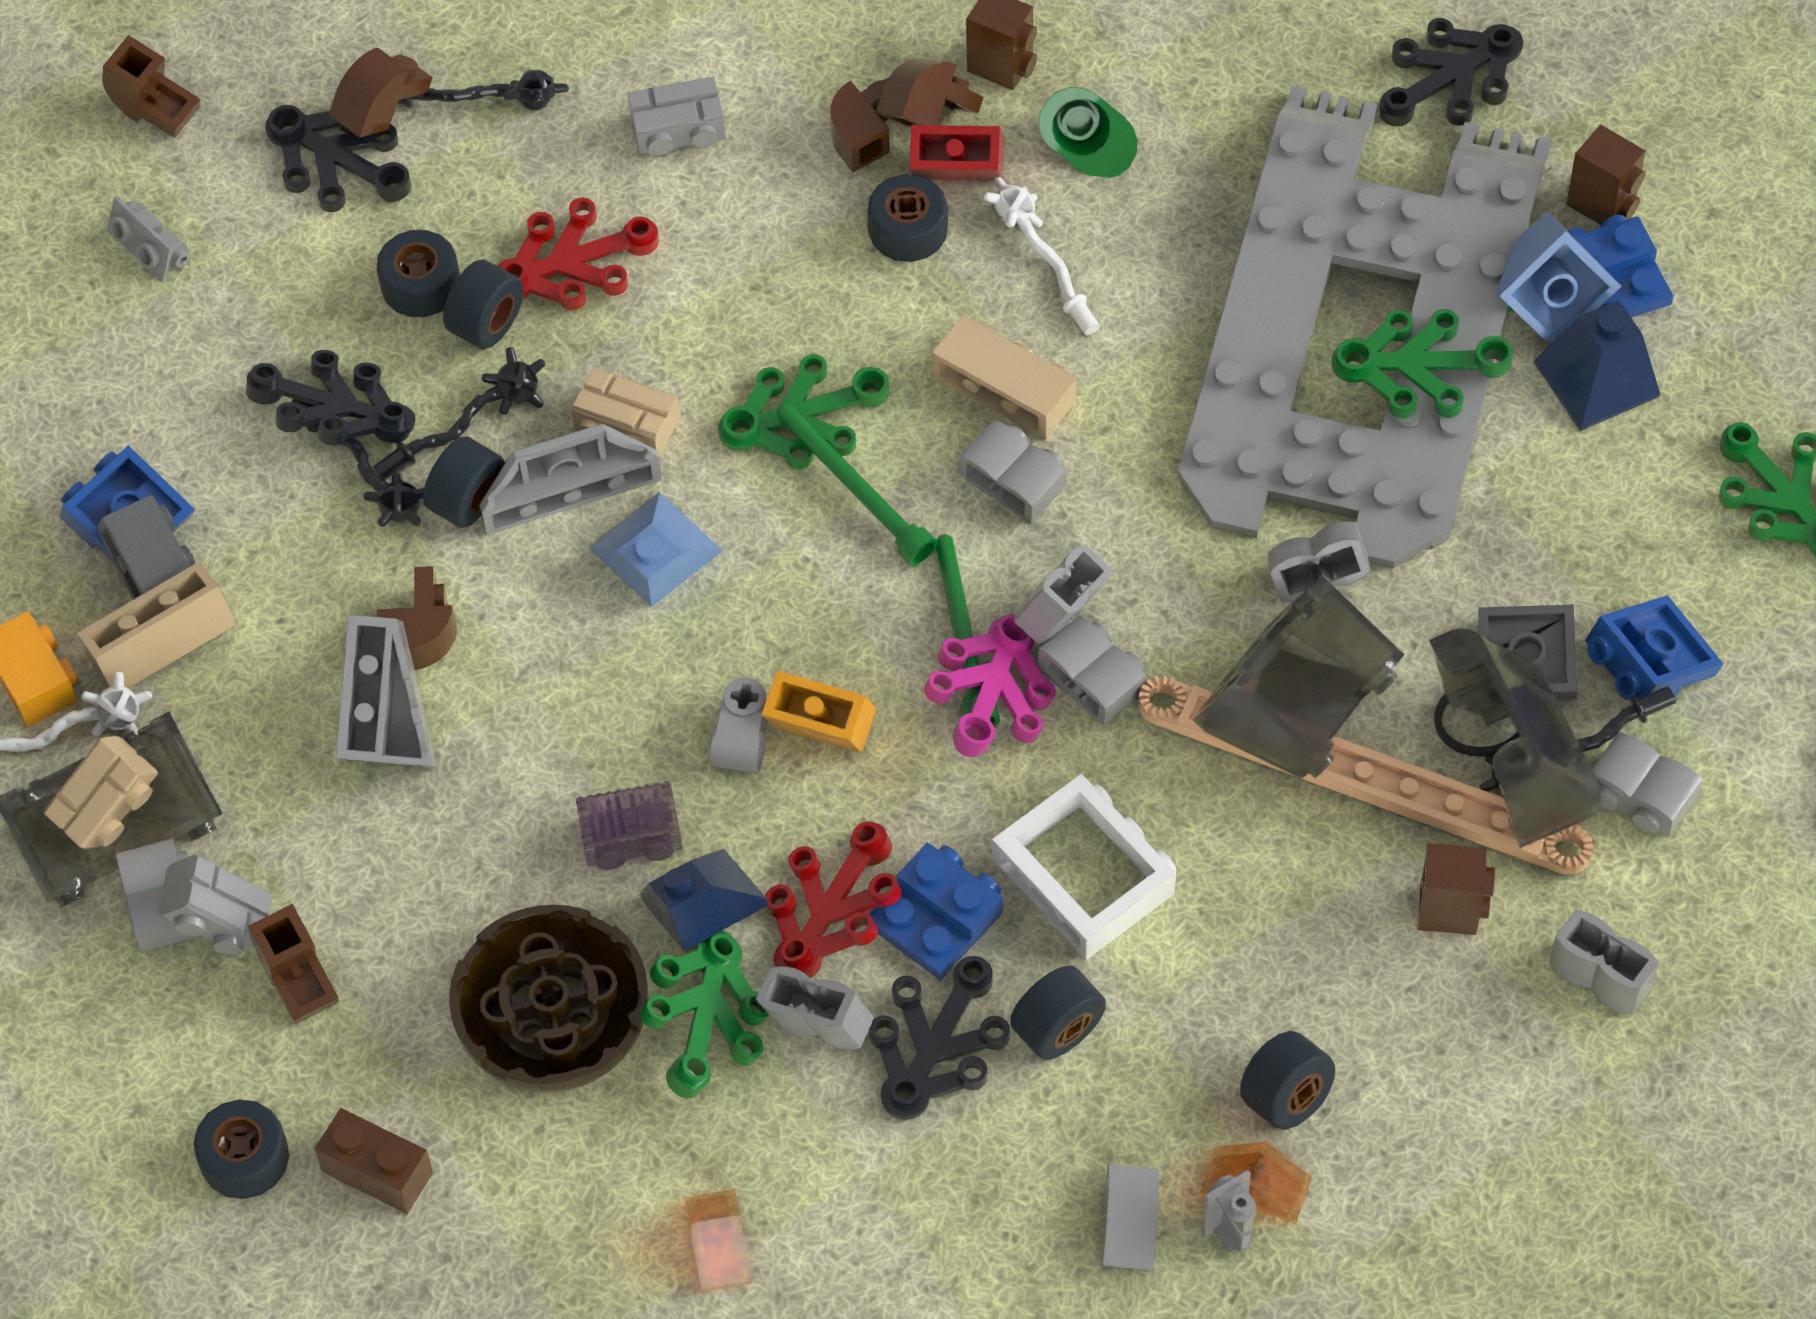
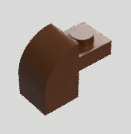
[102,35,200,138]
[329,47,433,138]
[876,59,984,128]
[830,77,890,172]
[377,566,457,670]
[248,903,339,1025]

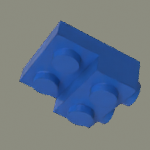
[1568,215,1674,317]
[59,445,195,560]
[1585,595,1724,699]
[866,842,1003,981]

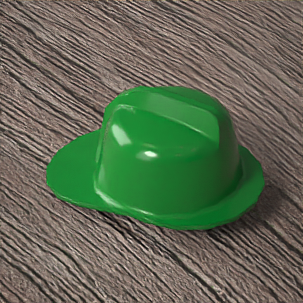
[1039,87,1138,178]

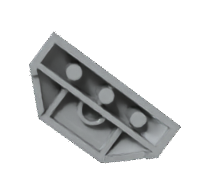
[479,424,662,535]

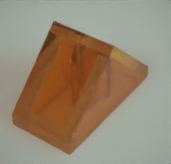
[1200,1141,1312,1224]
[685,1189,752,1292]

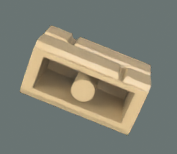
[572,368,680,457]
[44,736,158,849]

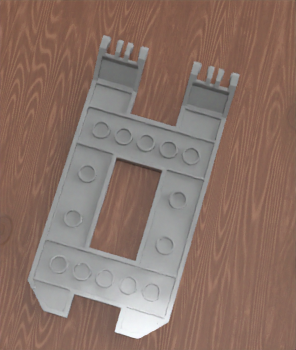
[1178,85,1552,568]

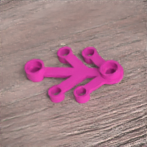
[924,614,1056,757]

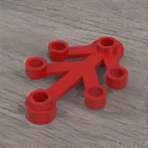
[497,197,659,310]
[765,821,901,978]

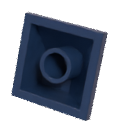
[1534,300,1660,431]
[640,849,769,951]

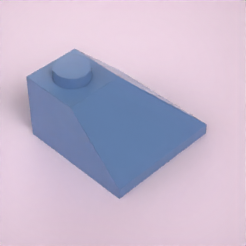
[1496,211,1621,345]
[590,492,721,607]

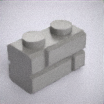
[627,76,726,156]
[158,854,273,956]

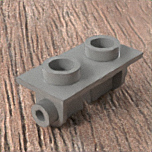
[107,196,190,283]
[1202,1170,1256,1253]

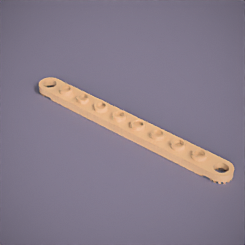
[1139,675,1594,875]

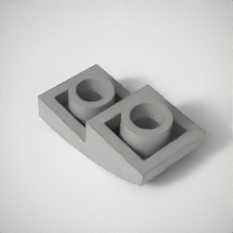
[1100,1164,1159,1271]

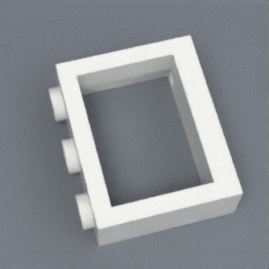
[992,774,1176,960]

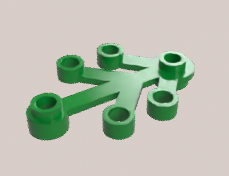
[1331,309,1513,418]
[718,354,889,469]
[1719,422,1816,556]
[640,931,769,1098]

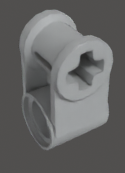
[710,677,768,774]

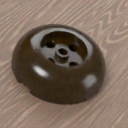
[449,905,648,1093]

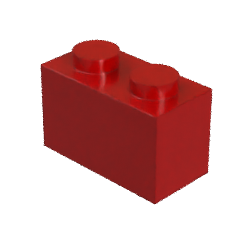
[909,125,1005,181]

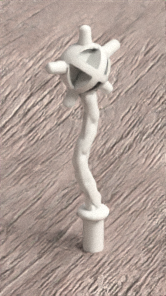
[984,177,1100,336]
[0,672,152,752]

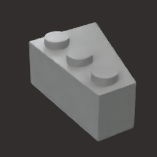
[336,615,437,767]

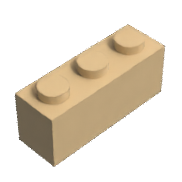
[932,315,1077,440]
[76,562,237,688]

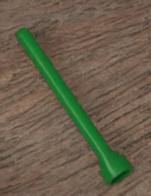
[777,403,938,567]
[936,534,1000,727]

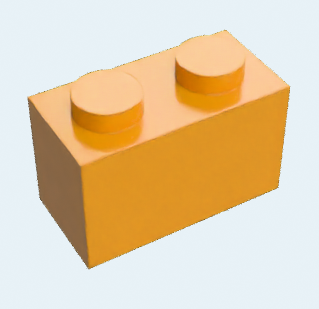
[0,610,79,728]
[762,670,877,753]

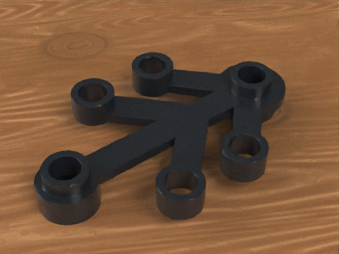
[1379,18,1523,126]
[265,105,411,212]
[246,350,416,446]
[869,956,1010,1120]

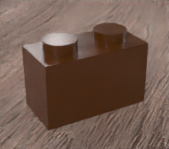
[966,0,1037,90]
[1566,124,1646,225]
[1418,843,1495,935]
[314,1108,433,1214]

